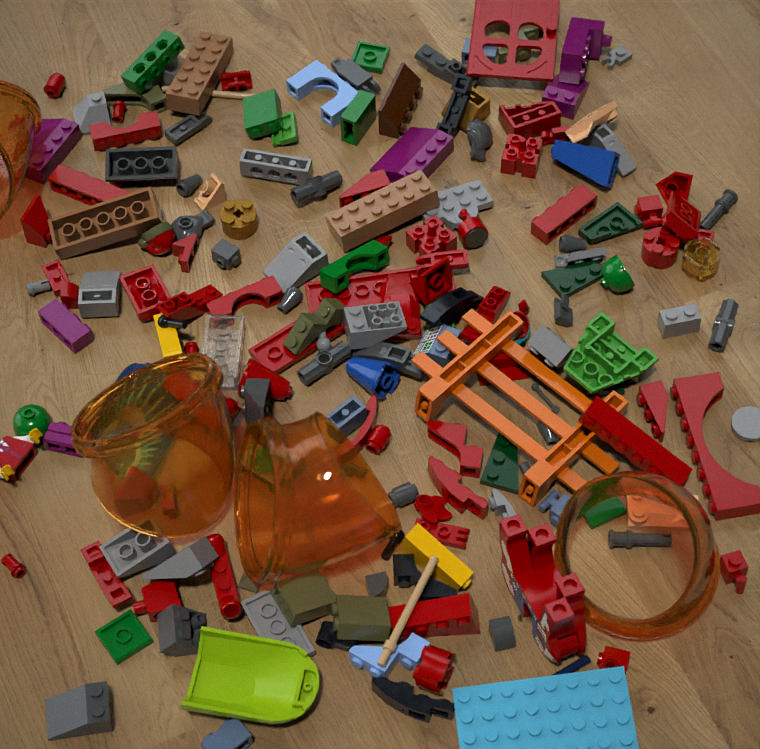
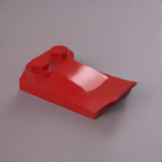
[661,190,701,241]
[119,264,171,321]
[380,273,421,341]

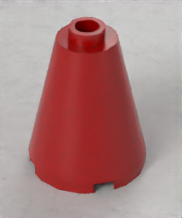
[237,358,293,400]

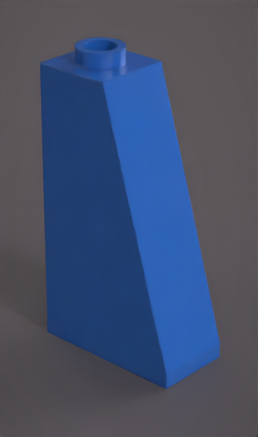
[551,140,620,189]

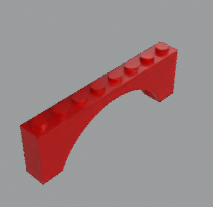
[670,372,760,521]

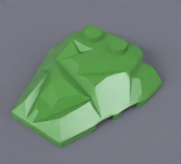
[563,311,659,394]

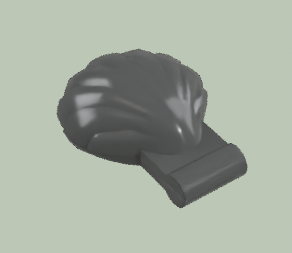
[467,119,493,162]
[171,209,216,241]

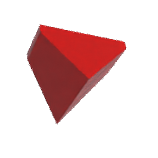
[655,171,693,206]

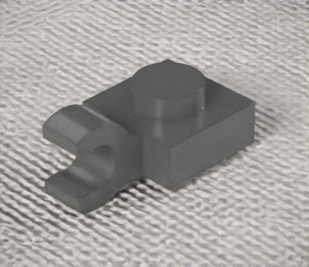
[554,293,573,327]

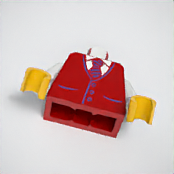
[0,428,43,482]

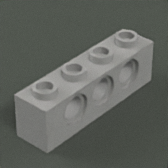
[239,148,313,185]

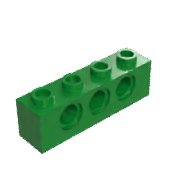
[121,29,185,94]

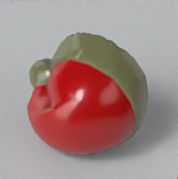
[138,222,175,255]

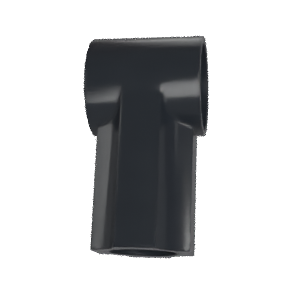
[315,621,360,651]

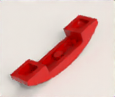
[337,394,377,465]
[80,540,132,608]

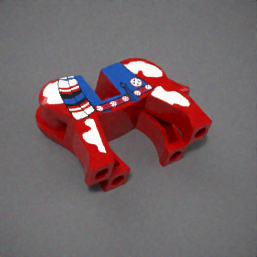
[499,514,587,664]

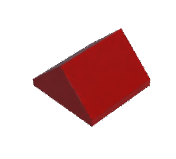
[409,256,453,306]

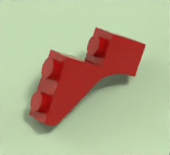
[427,420,483,478]

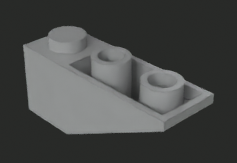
[589,124,637,177]

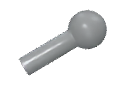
[316,329,331,351]

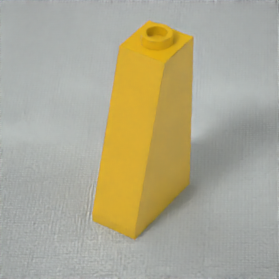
[153,313,184,375]
[397,523,474,592]

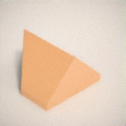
[194,172,226,211]

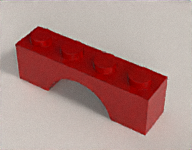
[89,111,163,151]
[206,275,283,330]

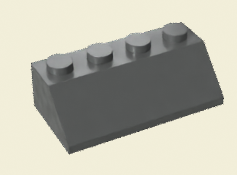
[105,146,179,182]

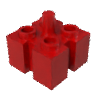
[501,133,543,179]
[406,215,457,264]

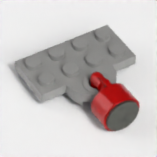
[420,179,494,248]

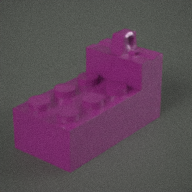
[558,17,612,85]

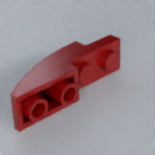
[156,284,223,320]
[460,286,511,343]
[427,456,489,520]

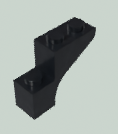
[393,554,457,602]

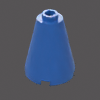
[346,357,400,400]

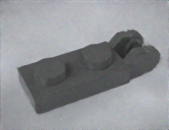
[164,110,212,145]

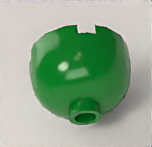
[600,255,635,293]
[13,404,52,442]

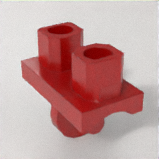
[220,70,252,92]

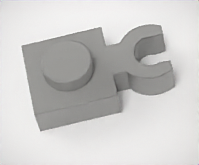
[601,45,632,70]

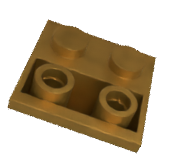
[441,87,491,132]

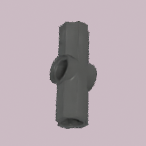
[290,170,343,203]
[708,299,739,352]
[297,341,352,385]

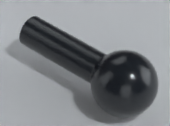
[158,315,188,329]
[381,528,405,560]

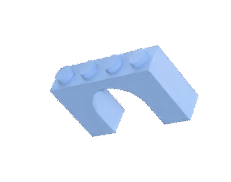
[286,60,358,128]

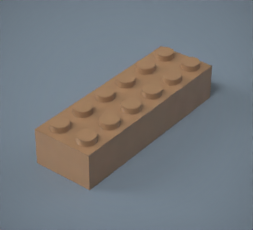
[165,31,233,116]
[325,169,440,252]
[48,187,163,260]

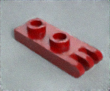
[415,518,470,549]

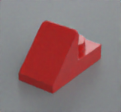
[171,234,199,273]

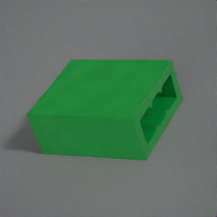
[242,89,283,140]
[340,89,376,146]

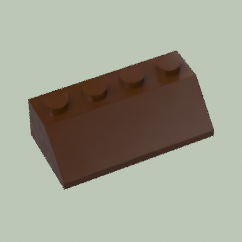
[378,63,423,139]

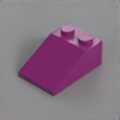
[541,74,590,120]

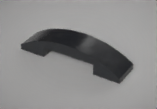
[436,73,473,137]

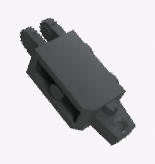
[331,58,381,94]

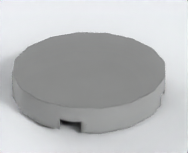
[731,406,760,442]

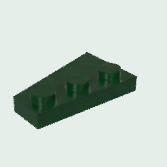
[578,202,643,244]
[480,432,518,495]

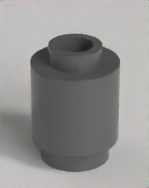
[388,482,419,508]

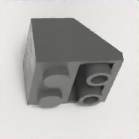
[157,604,207,657]

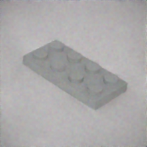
[240,586,315,657]

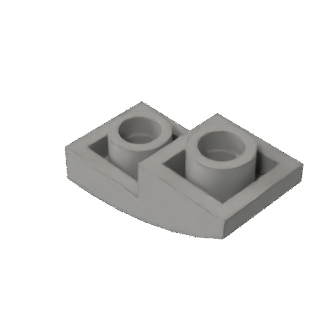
[488,489,516,520]

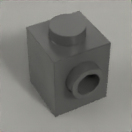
[211,239,241,271]

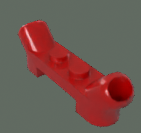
[206,534,242,621]

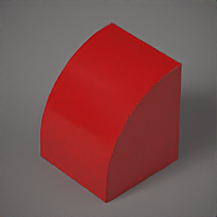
[60,281,79,309]

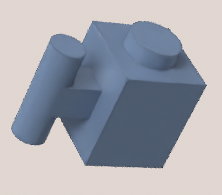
[538,490,581,531]

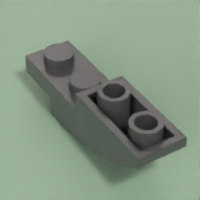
[415,43,481,87]
[352,342,424,379]

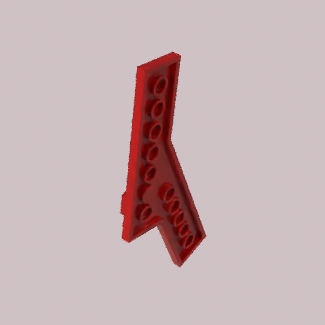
[248,267,456,374]

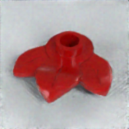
[414,494,452,524]

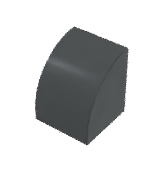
[365,571,387,597]
[489,616,516,652]

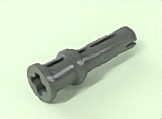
[700,189,738,230]
[608,530,672,548]

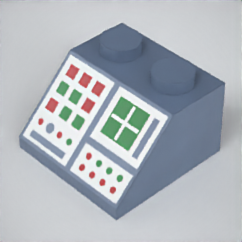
[413,324,461,368]

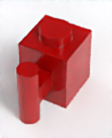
[634,195,663,228]
[718,550,749,594]

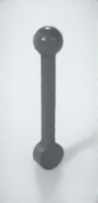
[531,383,560,414]

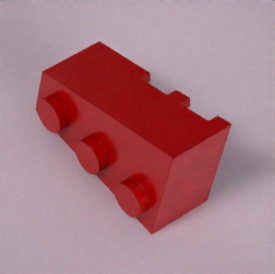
[498,101,561,139]

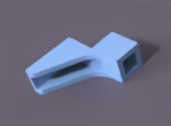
[349,632,430,678]

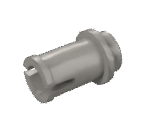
[26,279,50,296]

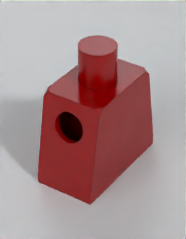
[132,578,182,622]

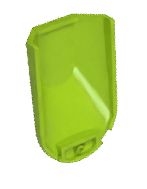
[180,626,319,724]

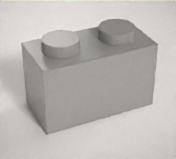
[657,304,702,339]

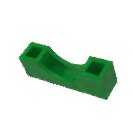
[319,239,389,294]

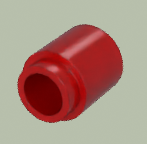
[44,73,65,98]
[365,425,392,455]

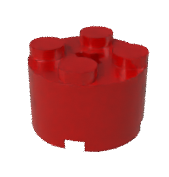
[641,226,680,270]
[412,645,456,695]

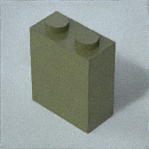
[271,569,336,627]
[331,595,391,641]

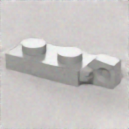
[554,247,607,267]

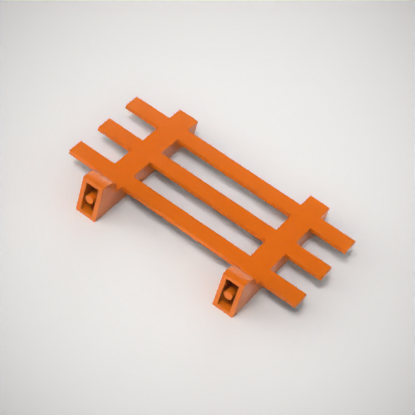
[411,308,629,507]

